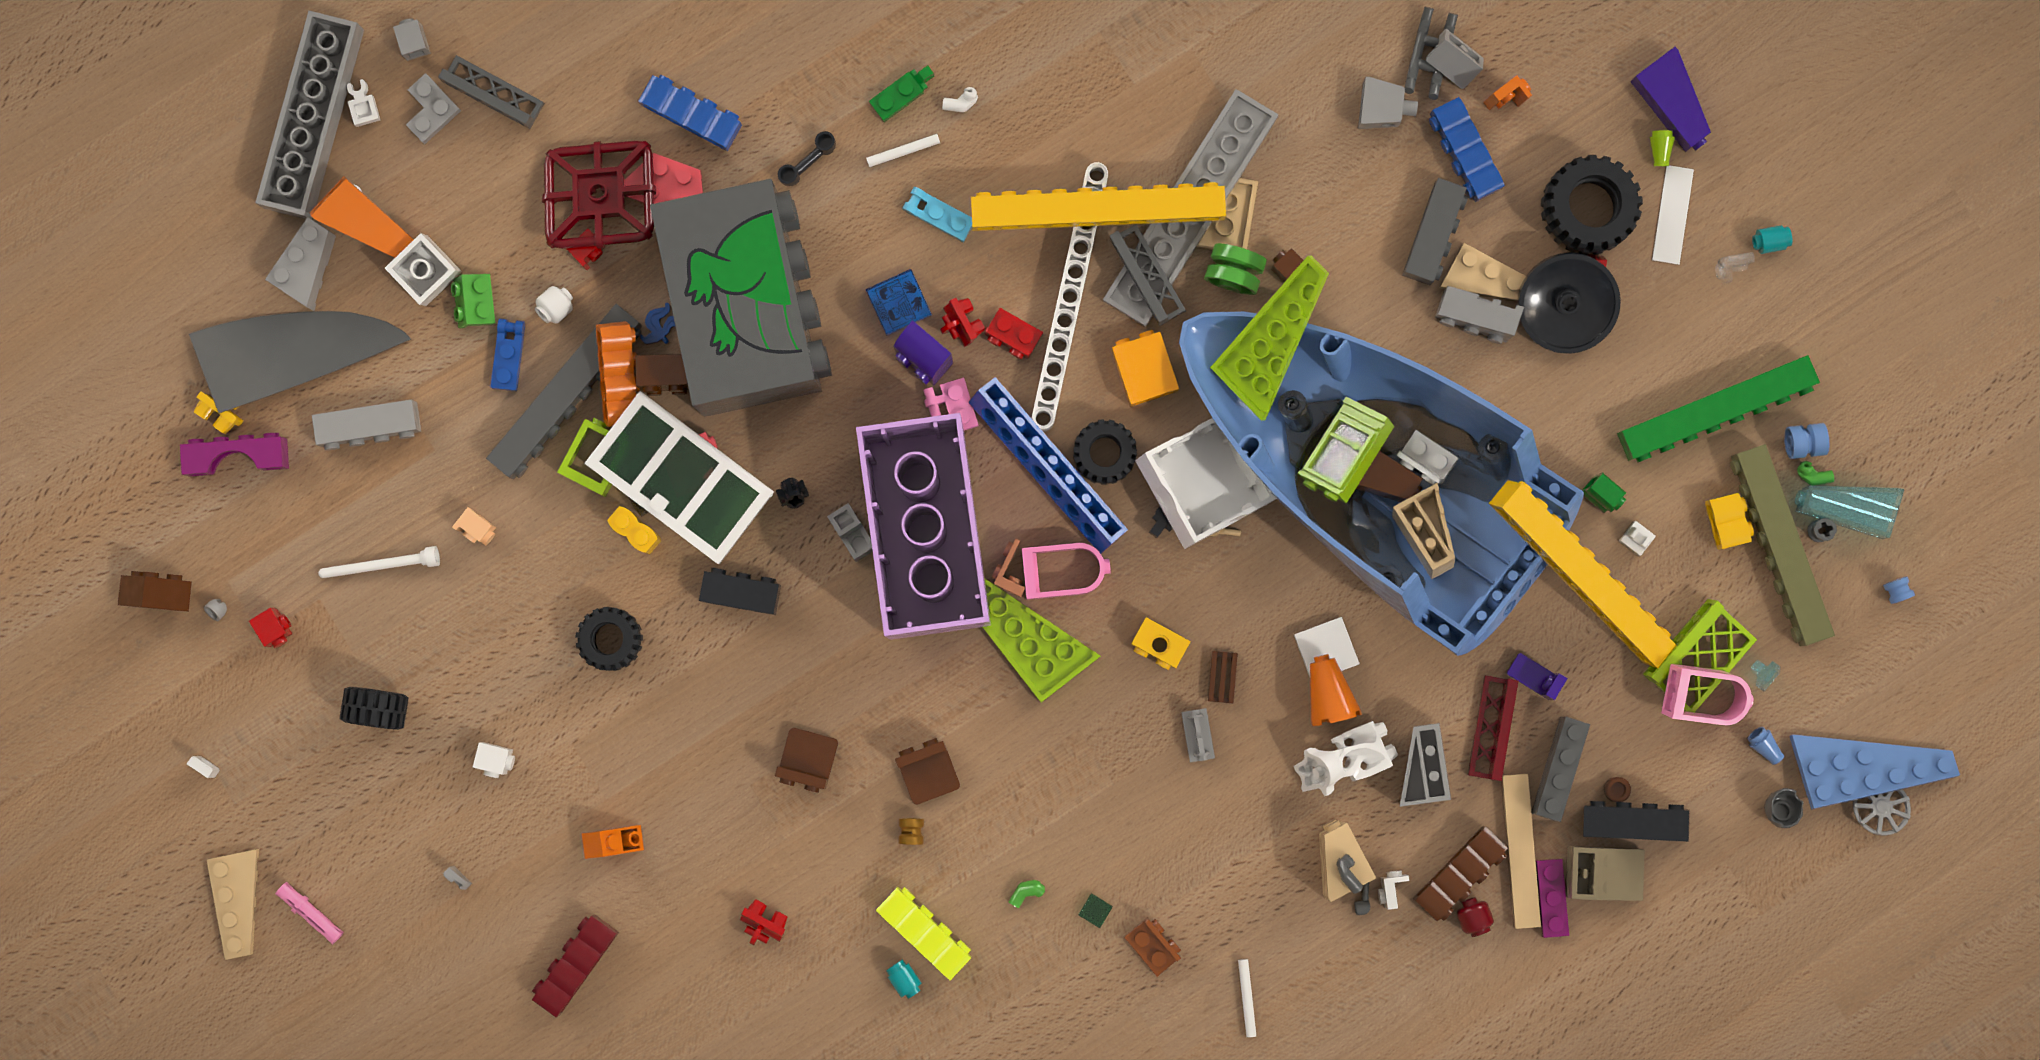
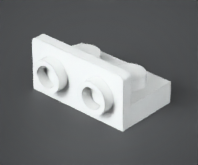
[1397,430,1459,485]

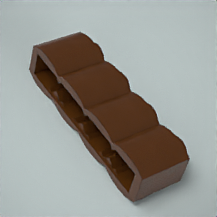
[1413,826,1508,921]

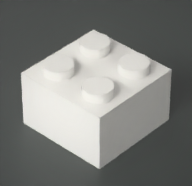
[385,233,462,306]

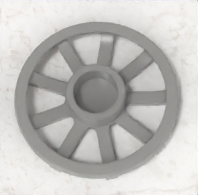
[1853,789,1911,836]

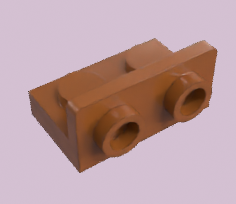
[1124,917,1181,977]

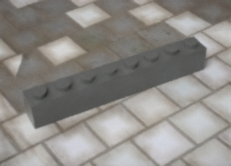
[486,304,642,480]

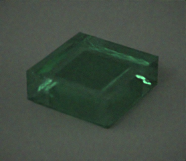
[1078,893,1113,928]

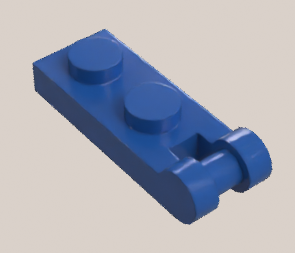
[490,319,525,391]

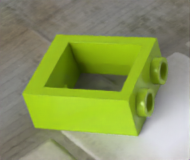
[557,418,633,497]

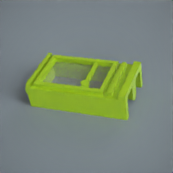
[1298,397,1394,503]

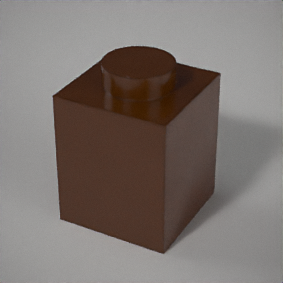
[1271,248,1304,282]

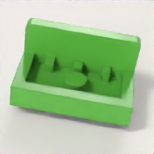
[451,274,495,328]

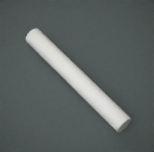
[866,134,940,167]
[1238,959,1256,1037]

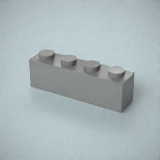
[312,400,421,450]

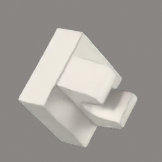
[1619,521,1656,557]

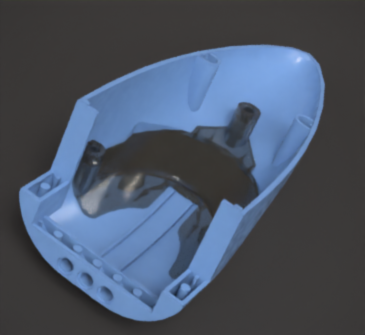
[1179,311,1584,656]

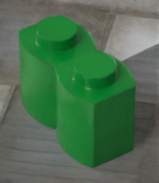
[1582,472,1626,513]

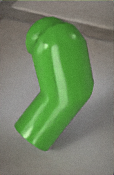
[1797,461,1834,486]

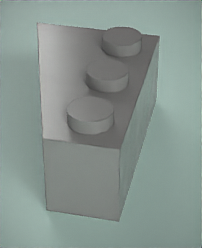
[265,217,336,311]
[1435,286,1524,344]
[1400,723,1451,807]

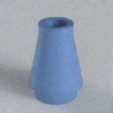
[1747,727,1784,765]

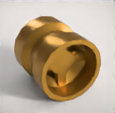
[898,818,924,845]

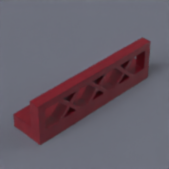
[1468,675,1519,781]

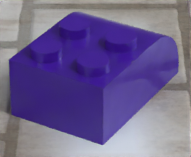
[894,320,953,386]

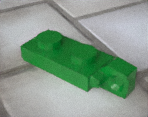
[869,65,934,122]

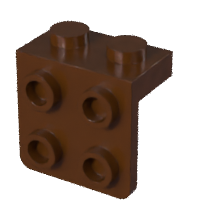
[775,728,838,793]
[895,738,960,805]

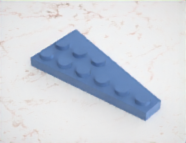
[1789,735,1960,810]

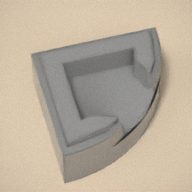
[443,866,472,890]

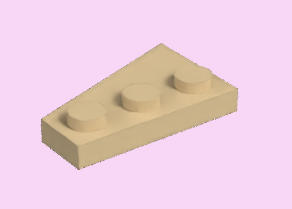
[1439,243,1526,302]

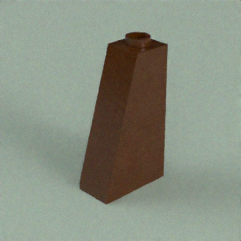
[1318,430,1423,502]

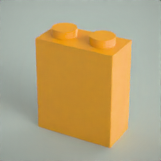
[1111,330,1179,407]

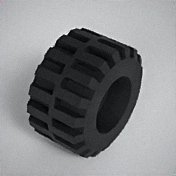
[1073,419,1137,485]
[575,607,643,671]
[339,687,409,730]

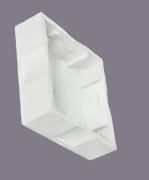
[1135,418,1277,549]

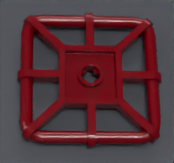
[542,141,656,249]

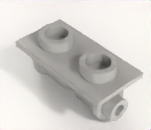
[1181,708,1215,762]

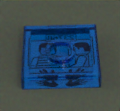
[866,269,932,336]

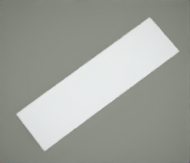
[1652,165,1694,265]

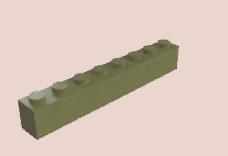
[1730,444,1835,646]

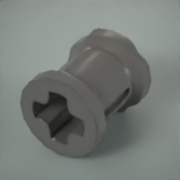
[1807,518,1837,542]

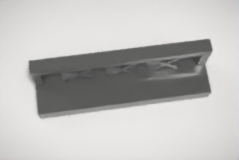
[438,55,545,129]
[1109,224,1186,326]

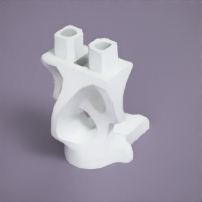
[1294,721,1398,797]

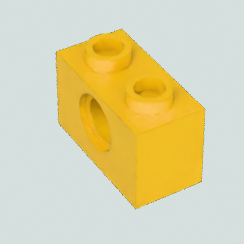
[1131,617,1191,670]

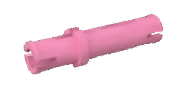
[275,882,344,945]

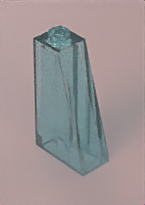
[1795,486,1904,539]

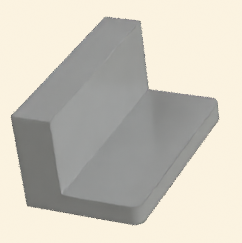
[1426,29,1484,89]

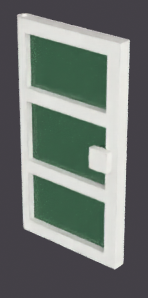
[585,391,774,564]

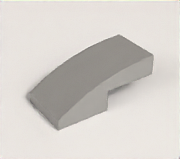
[827,503,873,562]

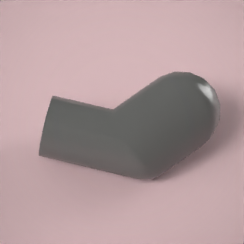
[1336,854,1363,894]

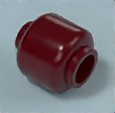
[1456,897,1494,937]

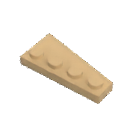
[207,849,259,960]

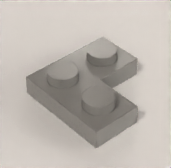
[406,73,461,144]

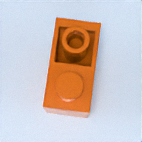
[582,825,644,859]

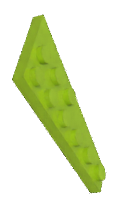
[1210,256,1329,421]
[983,578,1101,703]

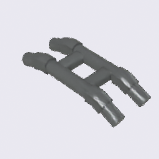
[1404,6,1458,100]

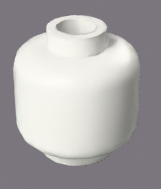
[535,286,573,324]

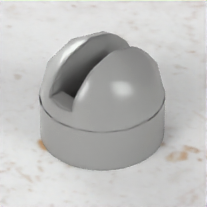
[204,599,227,621]

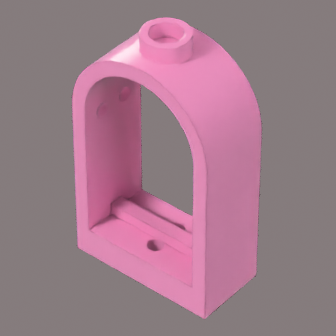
[1022,543,1111,600]
[1661,664,1754,725]

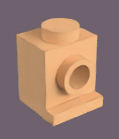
[452,507,496,546]

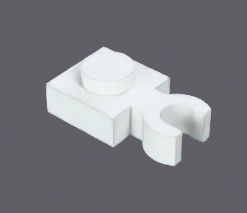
[347,79,380,127]

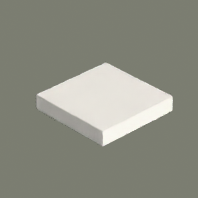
[1294,617,1360,677]

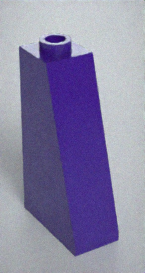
[1630,46,1711,152]

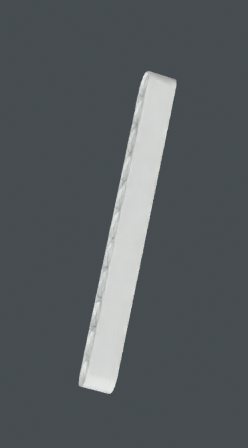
[1032,162,1108,432]

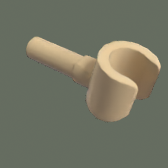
[1210,528,1241,537]

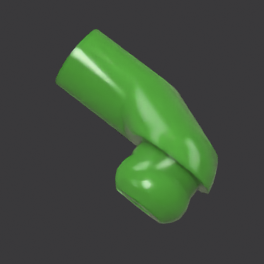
[1008,880,1045,908]

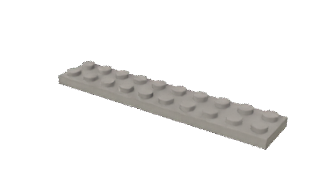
[1103,89,1279,327]

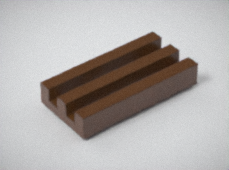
[1208,651,1238,704]

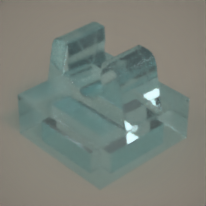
[1750,660,1781,691]

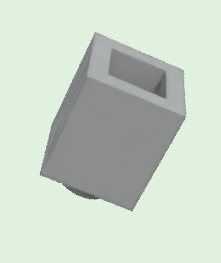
[393,19,431,61]

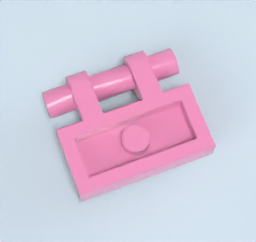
[923,378,979,431]

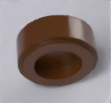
[1604,777,1631,802]

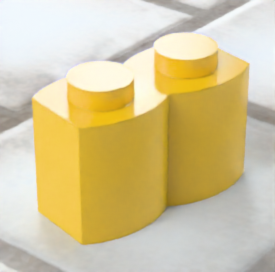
[1705,493,1754,550]
[608,506,661,554]

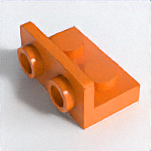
[1483,75,1532,110]

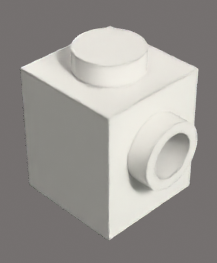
[473,742,515,778]

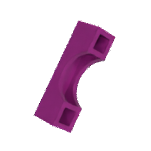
[180,433,289,477]

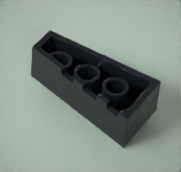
[1583,801,1690,842]

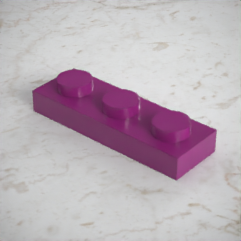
[1535,859,1569,938]

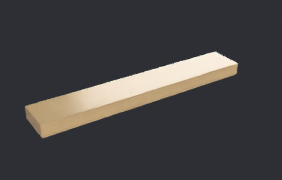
[1502,774,1541,929]

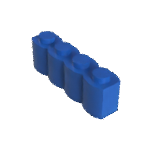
[638,75,742,151]
[1429,97,1505,202]

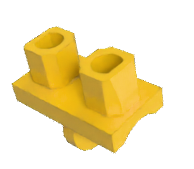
[193,391,244,434]

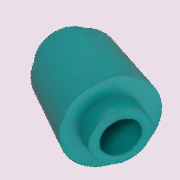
[1752,225,1793,254]
[886,959,922,999]

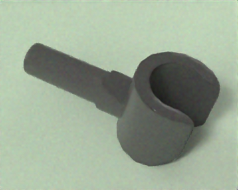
[1354,882,1370,915]

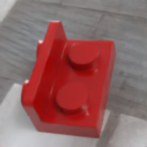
[985,308,1043,360]

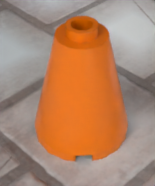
[1310,654,1362,726]

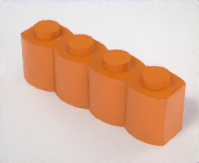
[596,321,642,427]

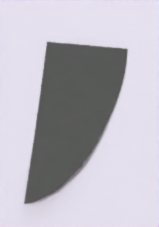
[189,311,411,413]

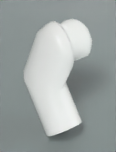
[942,87,978,112]

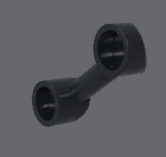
[777,131,836,186]

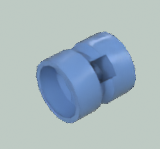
[1784,423,1829,459]

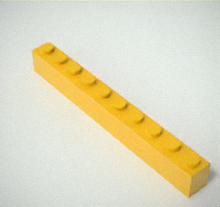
[971,182,1226,231]
[1489,480,1676,668]

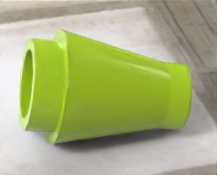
[1649,130,1675,166]

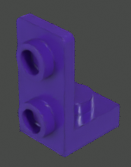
[1507,653,1568,700]

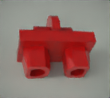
[940,298,985,347]
[740,899,788,945]

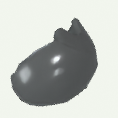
[1764,788,1804,828]

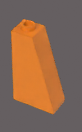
[309,176,414,258]

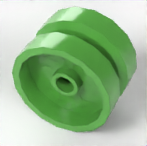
[1204,243,1267,295]

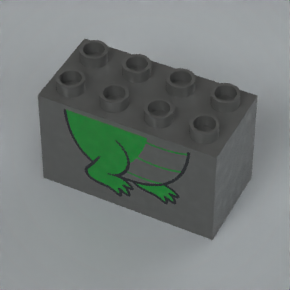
[650,179,832,417]

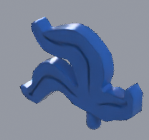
[640,303,676,344]

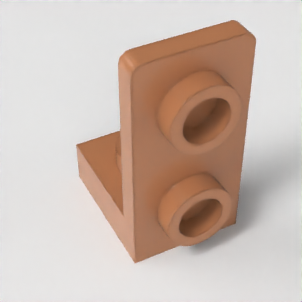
[991,539,1026,598]

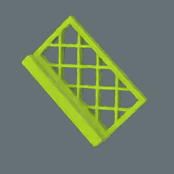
[1643,599,1757,713]

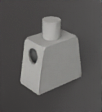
[1358,77,1418,129]

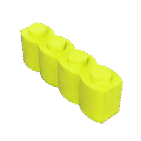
[876,887,972,981]

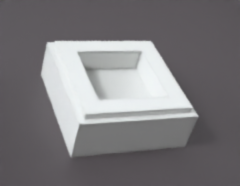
[187,756,220,778]

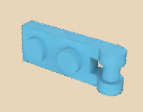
[902,187,972,243]

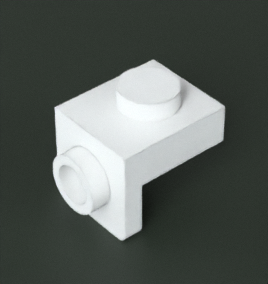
[1378,870,1409,910]

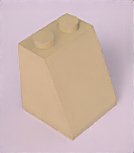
[1319,819,1376,902]

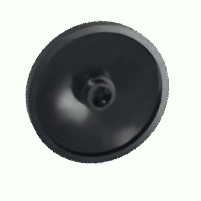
[1518,252,1621,354]

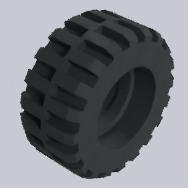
[1541,155,1643,255]

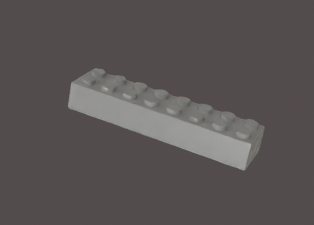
[256,11,364,219]

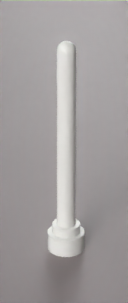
[318,546,440,578]

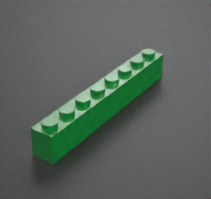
[1617,355,1820,463]

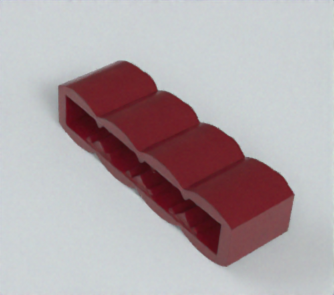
[532,914,619,1018]

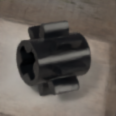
[776,478,809,509]

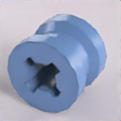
[1883,576,1915,604]

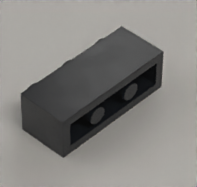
[699,568,781,615]

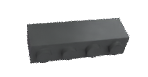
[1402,178,1468,285]
[1531,717,1590,822]

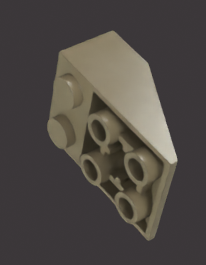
[1566,846,1645,901]

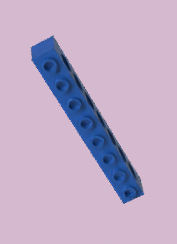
[968,377,1128,554]

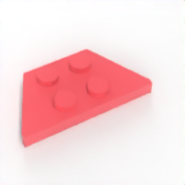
[624,153,703,204]

